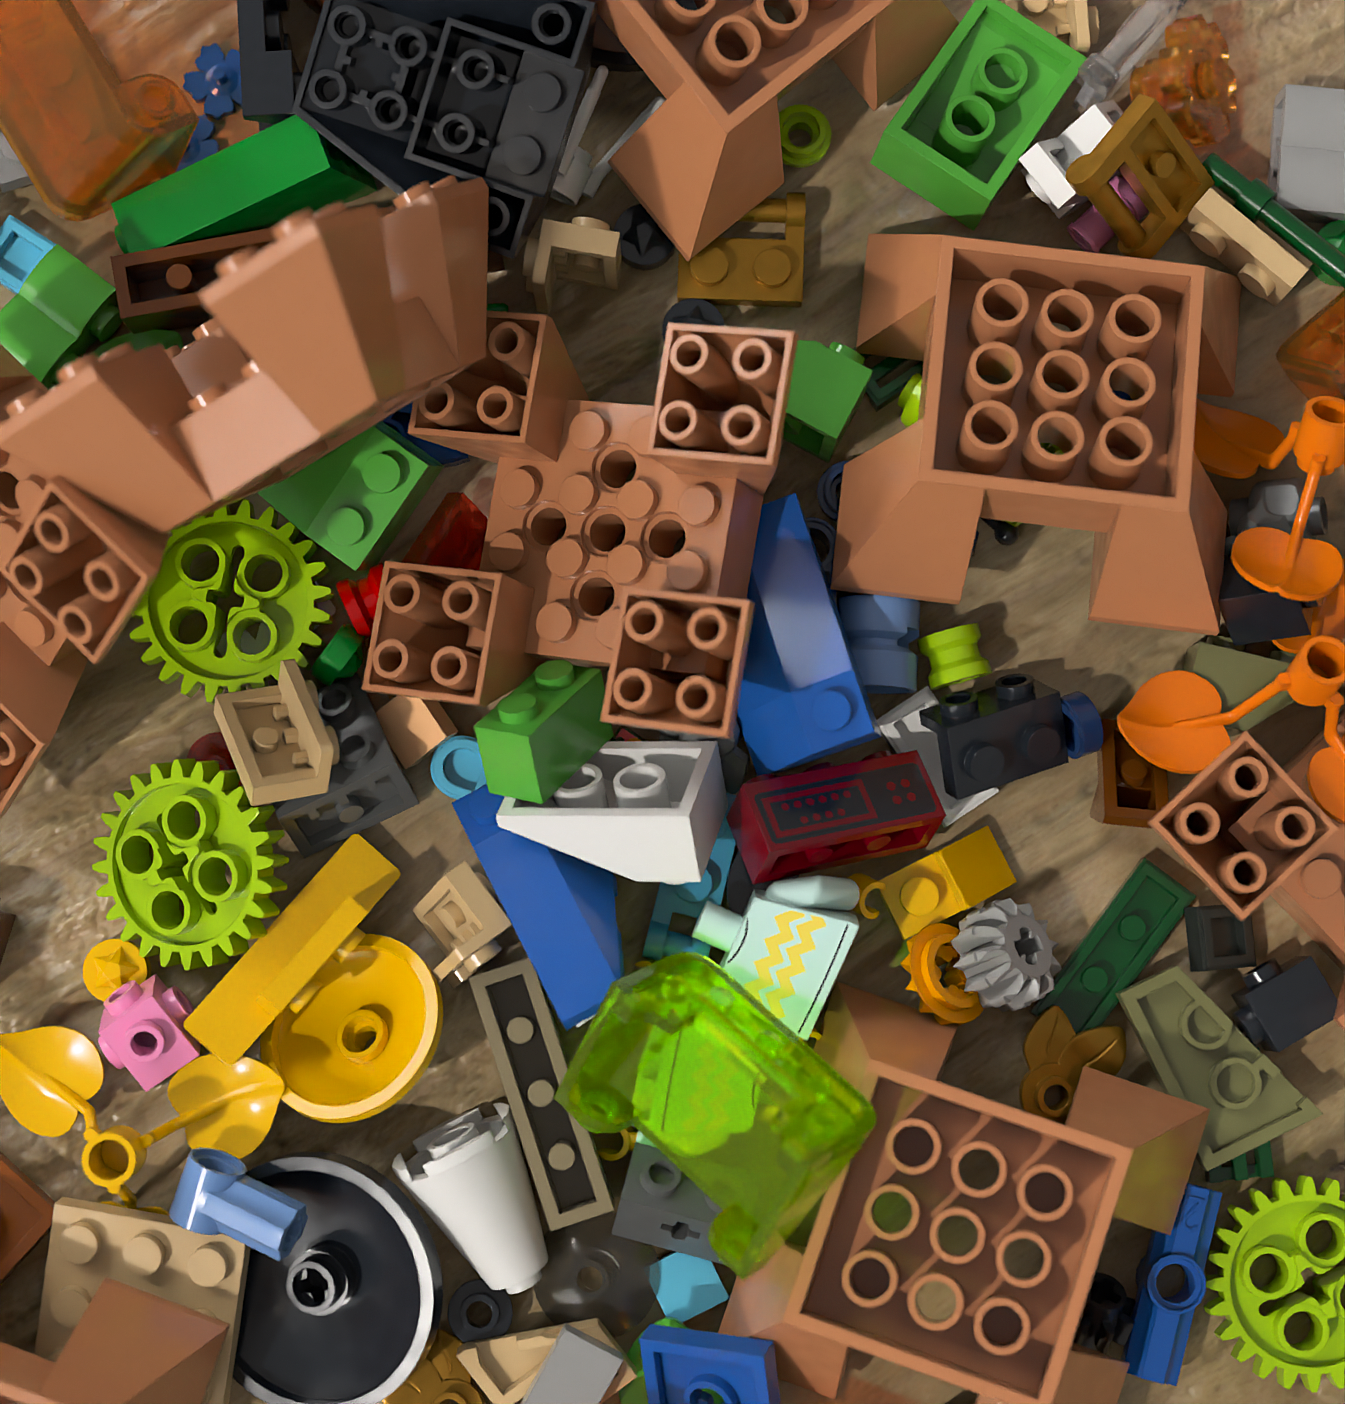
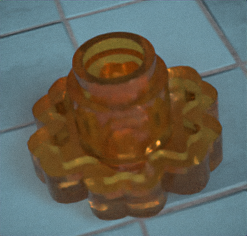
[1130,14,1237,148]

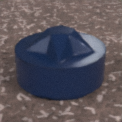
[1061,691,1103,759]

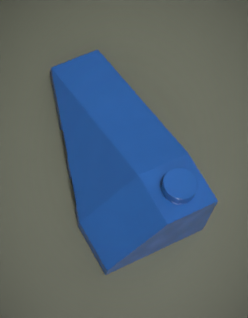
[737,493,882,776]
[452,784,626,1030]

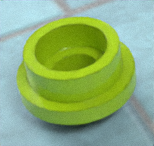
[778,104,831,168]

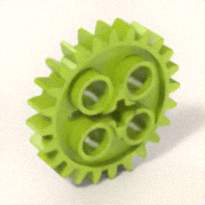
[129,499,335,705]
[92,758,289,970]
[1203,1174,1345,1392]

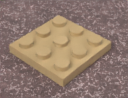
[34,1197,251,1404]

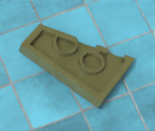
[1115,965,1323,1171]

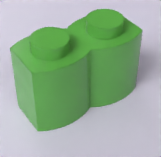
[0,244,122,390]

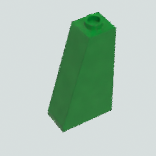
[111,114,378,254]

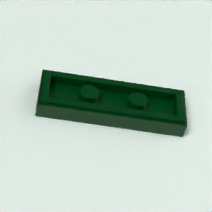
[1029,857,1196,1034]

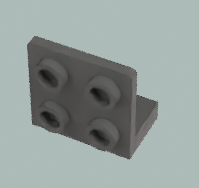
[272,673,419,858]

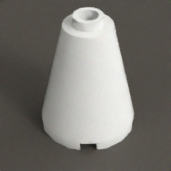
[392,1103,549,1294]

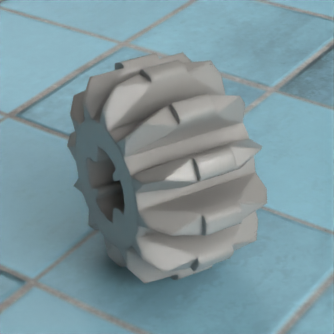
[950,898,1062,1012]

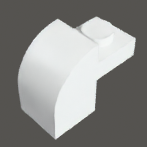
[1018,100,1123,219]

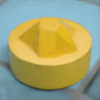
[83,939,151,1002]

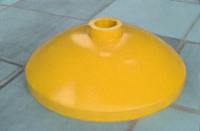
[260,934,443,1123]

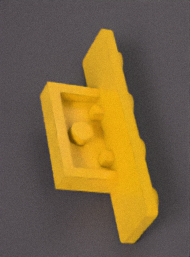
[183,834,401,1066]

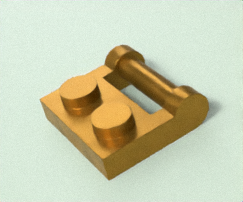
[1065,94,1215,259]
[677,192,806,308]

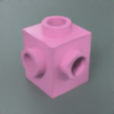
[98,974,201,1092]

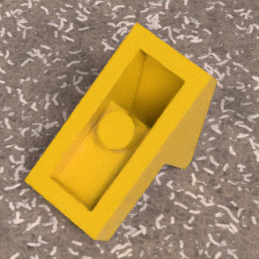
[877,825,1017,940]

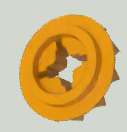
[900,923,984,1026]

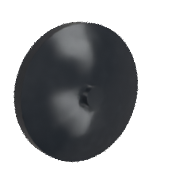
[233,1151,443,1404]

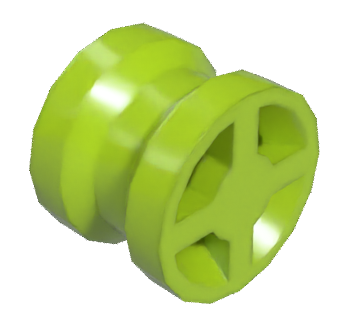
[917,623,992,690]

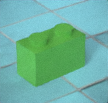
[474,660,614,804]

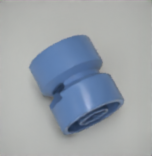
[837,595,920,694]

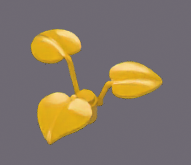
[0,1026,286,1216]

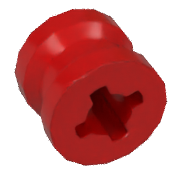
[336,562,384,640]

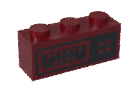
[726,750,946,884]

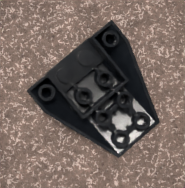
[292,0,598,259]

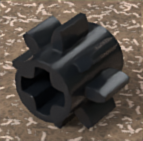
[1072,1272,1136,1354]

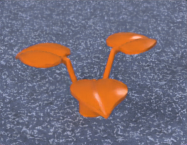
[1193,396,1345,601]
[1117,558,1345,824]

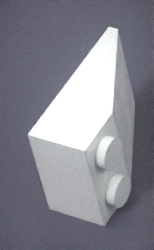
[496,741,728,885]

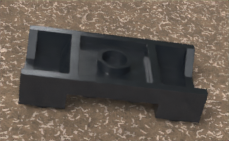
[237,0,303,132]

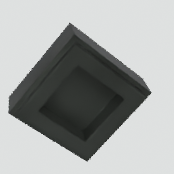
[1184,904,1257,972]

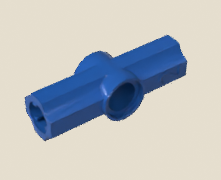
[1121,1183,1222,1386]

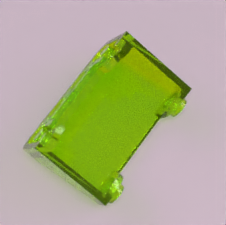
[554,951,876,1280]

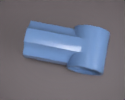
[169,1147,308,1261]

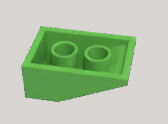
[870,0,1088,231]
[663,340,873,463]
[257,421,444,571]

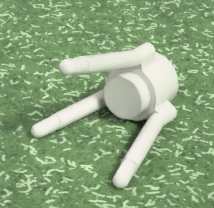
[550,65,665,206]

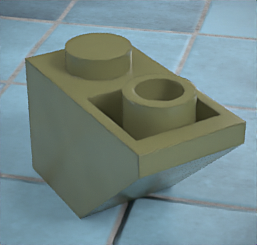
[1183,635,1297,737]

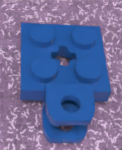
[639,1324,781,1404]

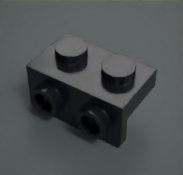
[919,673,1069,800]

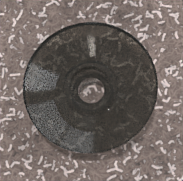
[533,1211,660,1338]

